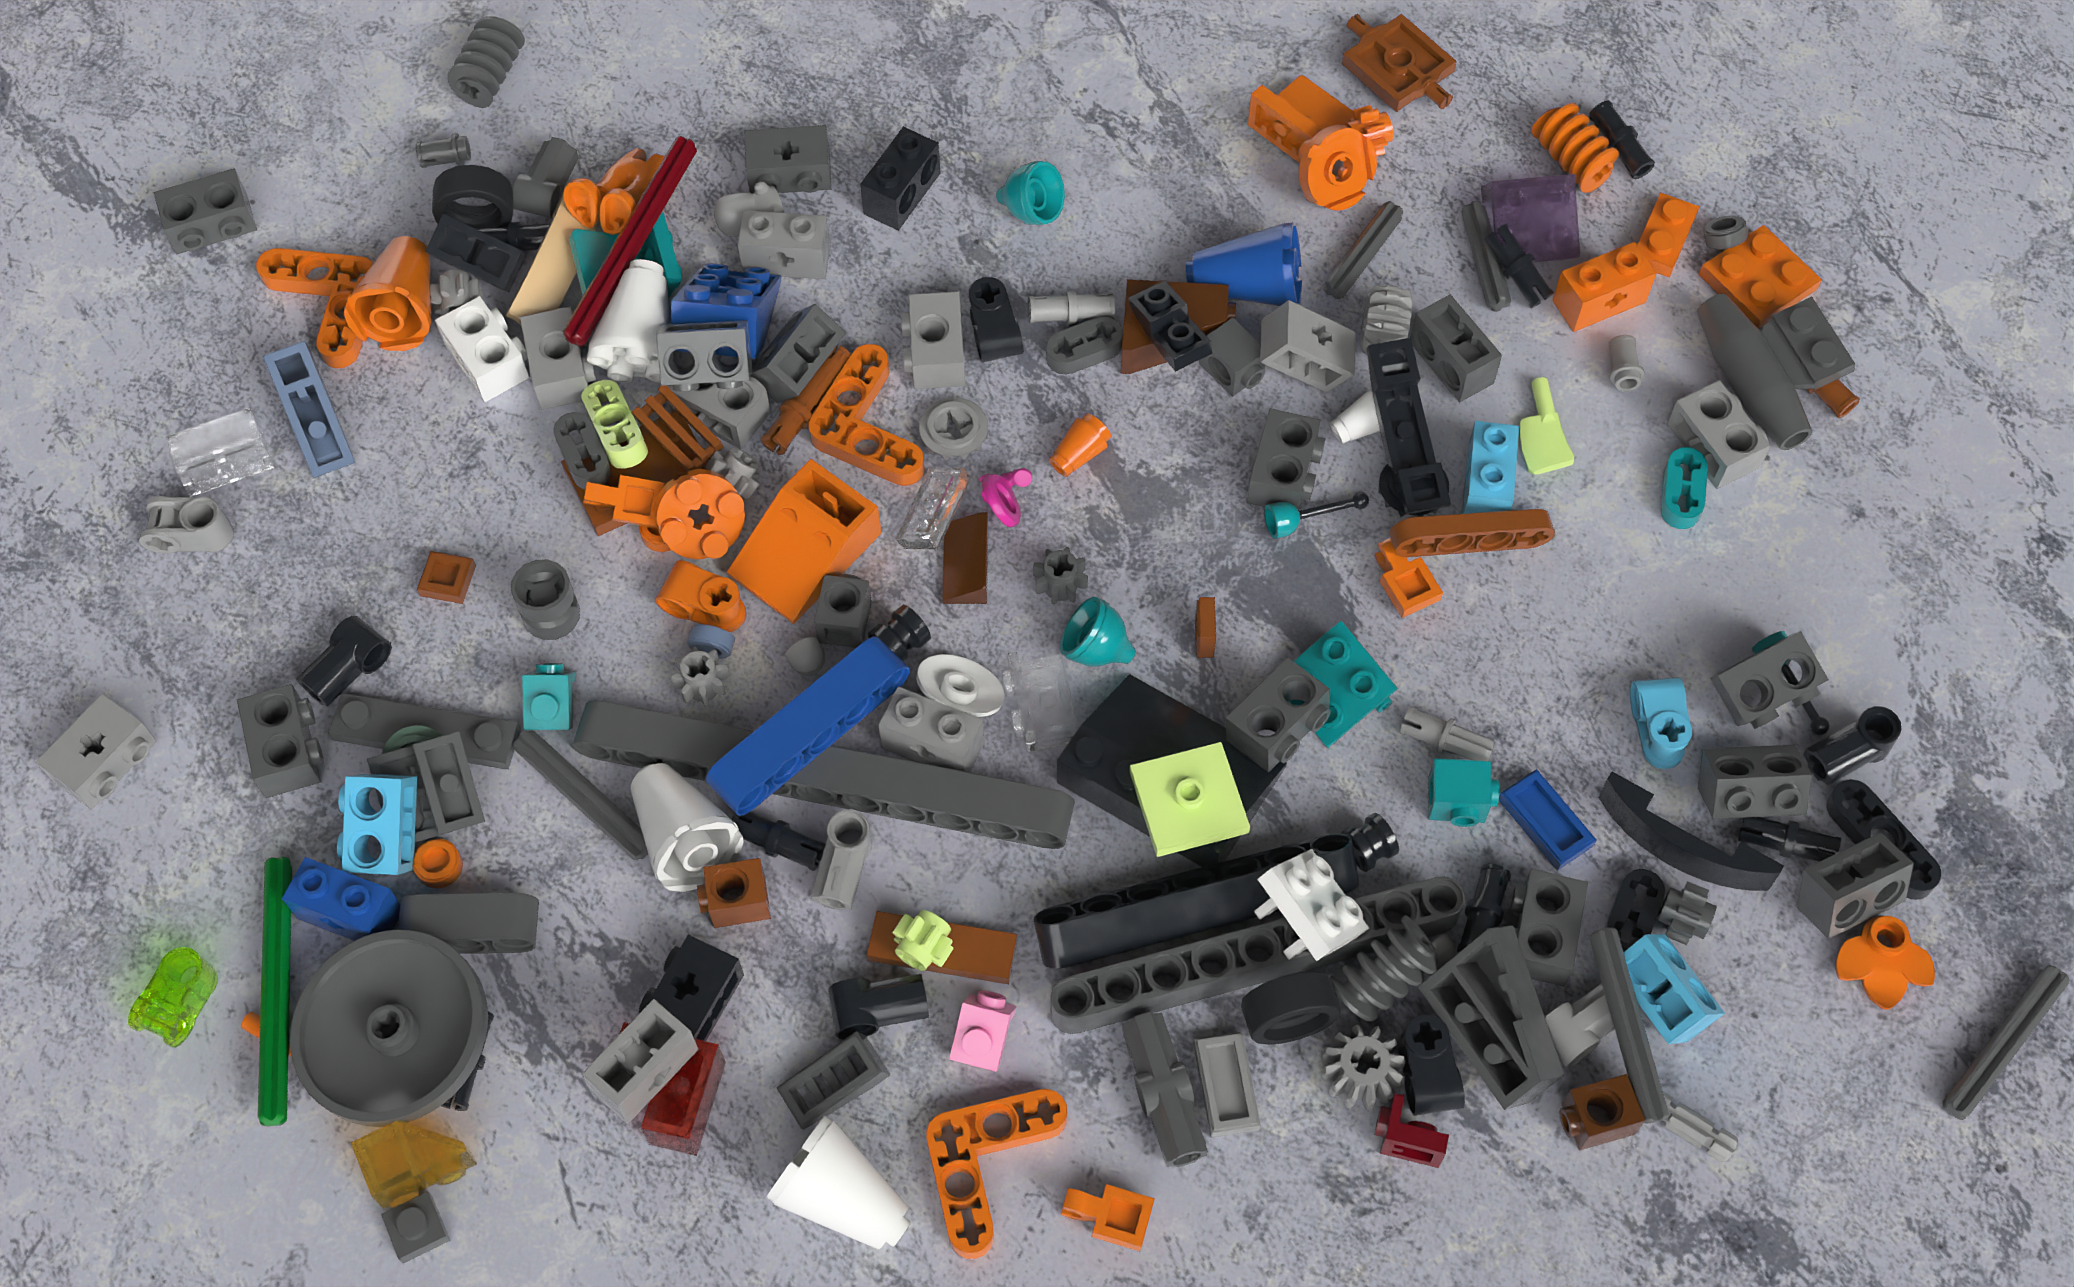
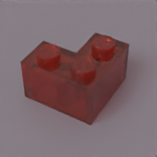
[620,1022,726,1156]

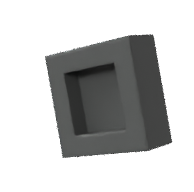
[381,1191,450,1264]

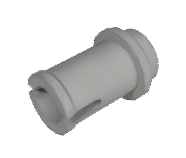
[1609,335,1645,392]

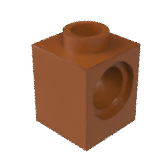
[697,858,771,928]

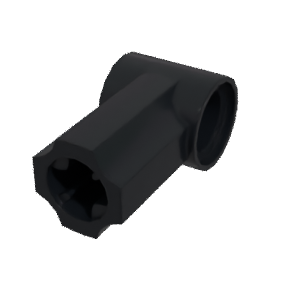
[296,616,392,707]
[1804,706,1902,786]
[828,974,929,1040]

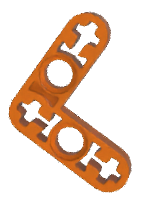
[256,248,373,368]
[808,344,925,486]
[926,1089,1067,1259]

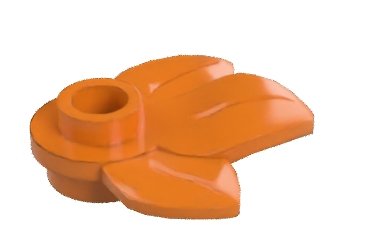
[1835,916,1935,1010]

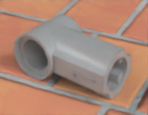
[811,809,872,911]
[1545,984,1615,1068]

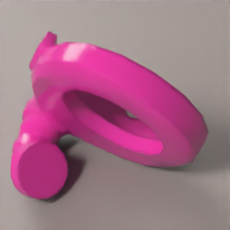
[978,468,1032,528]

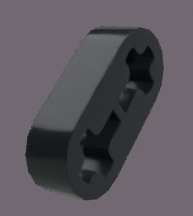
[1604,869,1665,952]

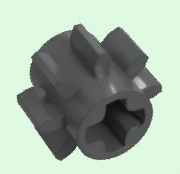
[1033,547,1088,605]
[1657,881,1717,945]

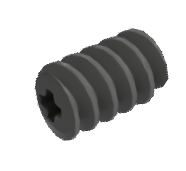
[448,16,525,108]
[1330,915,1439,1022]

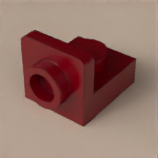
[1374,1093,1449,1168]

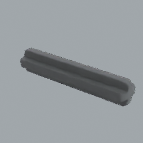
[1324,201,1403,299]
[1461,201,1511,312]

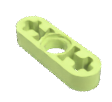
[581,380,648,468]

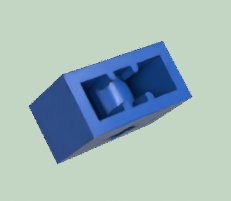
[282,857,400,941]

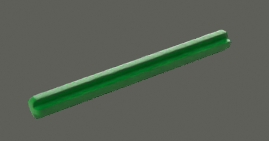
[257,857,292,1127]

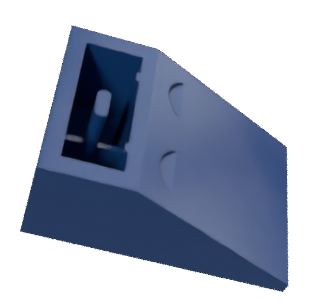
[671,263,781,359]

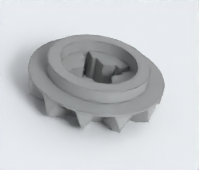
[919,397,988,461]

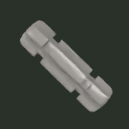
[1657,1092,1738,1162]

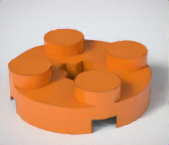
[1298,125,1377,211]
[654,469,745,559]

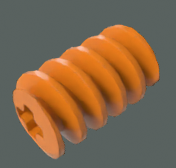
[1531,103,1619,193]

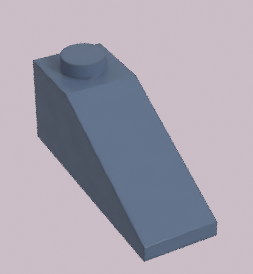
[263,341,355,478]

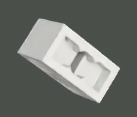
[435,296,529,402]

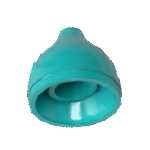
[996,161,1065,225]
[1059,596,1136,667]

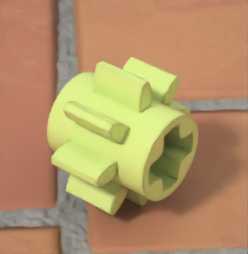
[892,910,954,971]

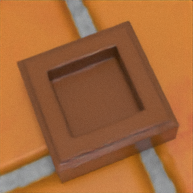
[417,551,476,604]
[1195,597,1216,658]

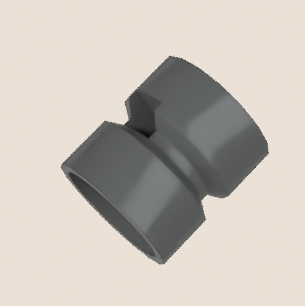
[511,559,580,640]

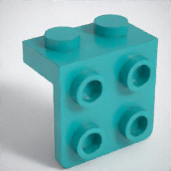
[569,212,682,299]

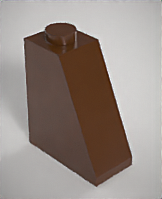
[1121,279,1236,374]

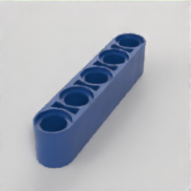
[706,637,910,816]

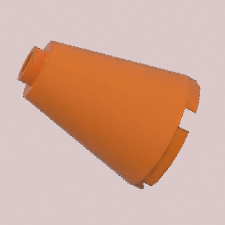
[344,236,432,351]

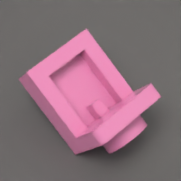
[949,990,1017,1072]

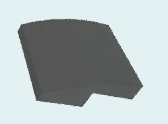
[367,731,485,843]

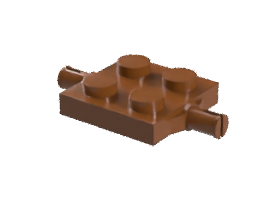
[1342,14,1457,112]

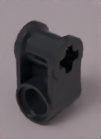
[969,277,1024,363]
[1398,1014,1465,1116]

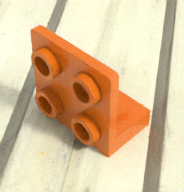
[1248,75,1354,163]

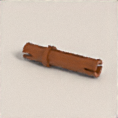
[761,345,851,455]

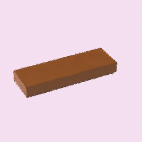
[867,911,1018,985]

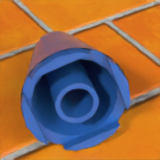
[1186,222,1302,306]

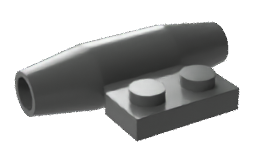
[1697,294,1855,450]

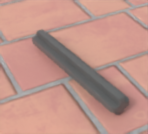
[513,730,648,860]
[1589,928,1669,1124]
[1942,965,2069,1120]

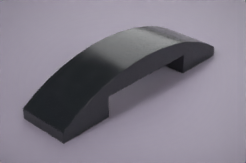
[1367,338,1451,515]
[1598,772,1784,891]

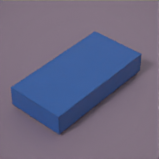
[1499,769,1597,871]

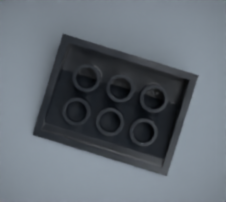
[1057,674,1287,867]

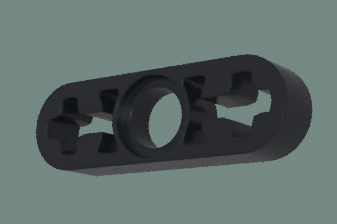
[1826,779,1941,900]

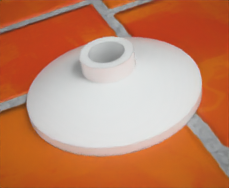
[916,654,1005,717]

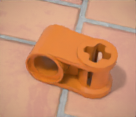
[655,560,747,632]

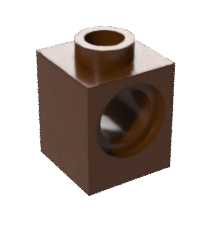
[1559,1074,1645,1151]

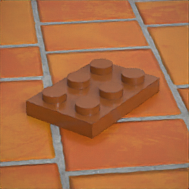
[561,411,709,536]

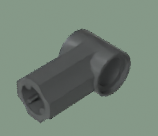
[513,137,579,219]

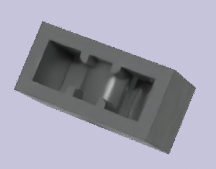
[744,125,832,194]

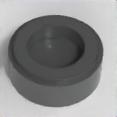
[1703,215,1748,249]

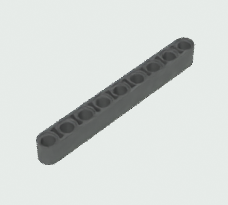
[1050,876,1465,1034]

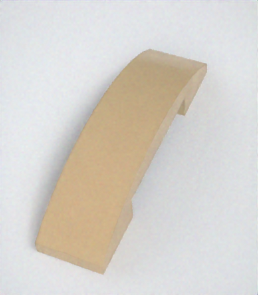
[505,181,599,324]

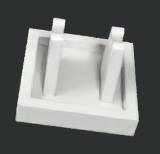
[1254,849,1369,961]

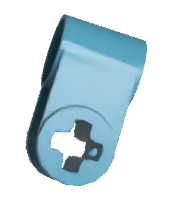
[1630,677,1692,769]

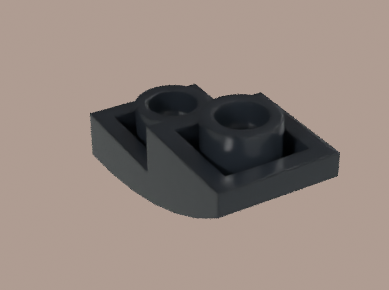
[1128,280,1212,372]

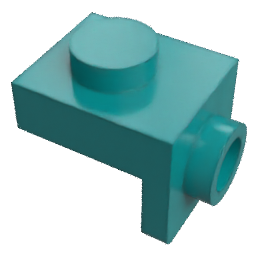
[522,663,576,730]

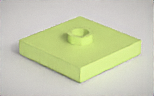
[1130,742,1250,857]

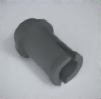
[416,133,471,168]

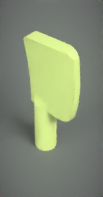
[1520,377,1574,475]

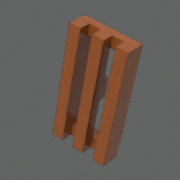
[632,385,724,472]

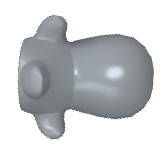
[714,182,784,237]

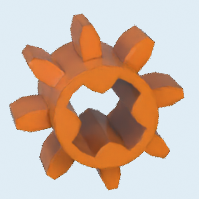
[1344,105,1394,156]

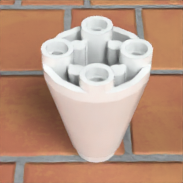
[587,259,674,383]

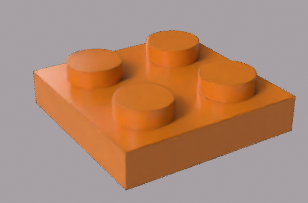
[1699,225,1822,329]

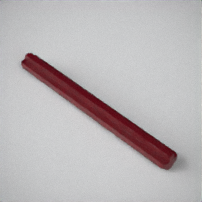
[563,136,697,347]

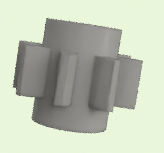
[430,270,483,316]
[705,448,760,500]
[671,646,730,706]

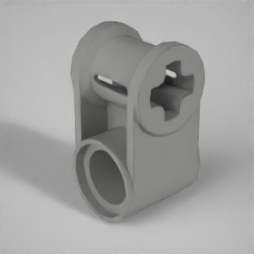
[139,496,234,554]

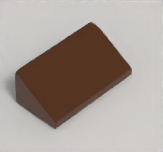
[942,512,988,604]

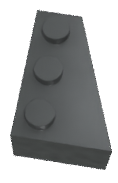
[1418,925,1564,1110]

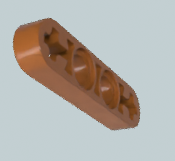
[1389,509,1555,557]

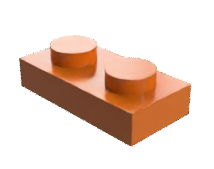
[1637,192,1700,278]

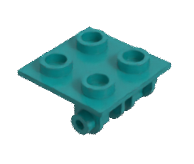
[1290,621,1398,748]

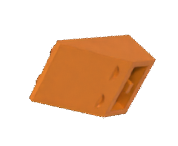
[727,459,881,624]

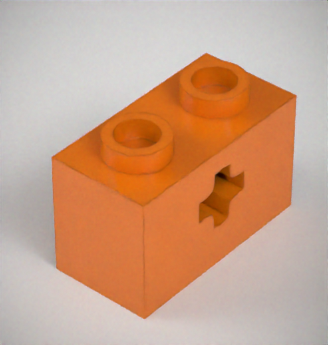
[1552,242,1657,332]

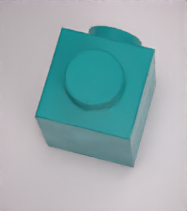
[1428,758,1499,827]

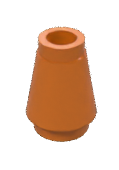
[1048,413,1112,477]

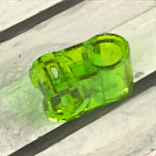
[128,947,218,1048]

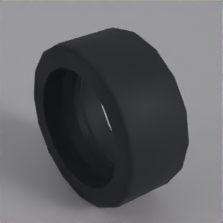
[432,165,513,229]
[1241,971,1341,1045]

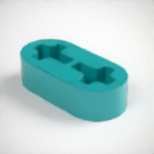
[1661,447,1708,529]

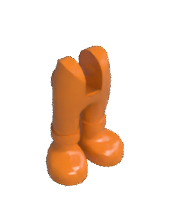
[563,147,665,235]

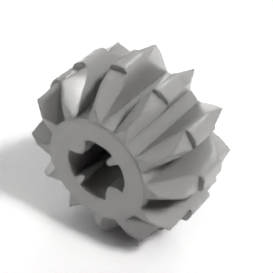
[1359,284,1413,353]
[1321,1024,1405,1111]

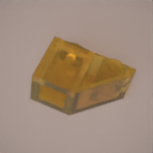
[351,1121,477,1209]

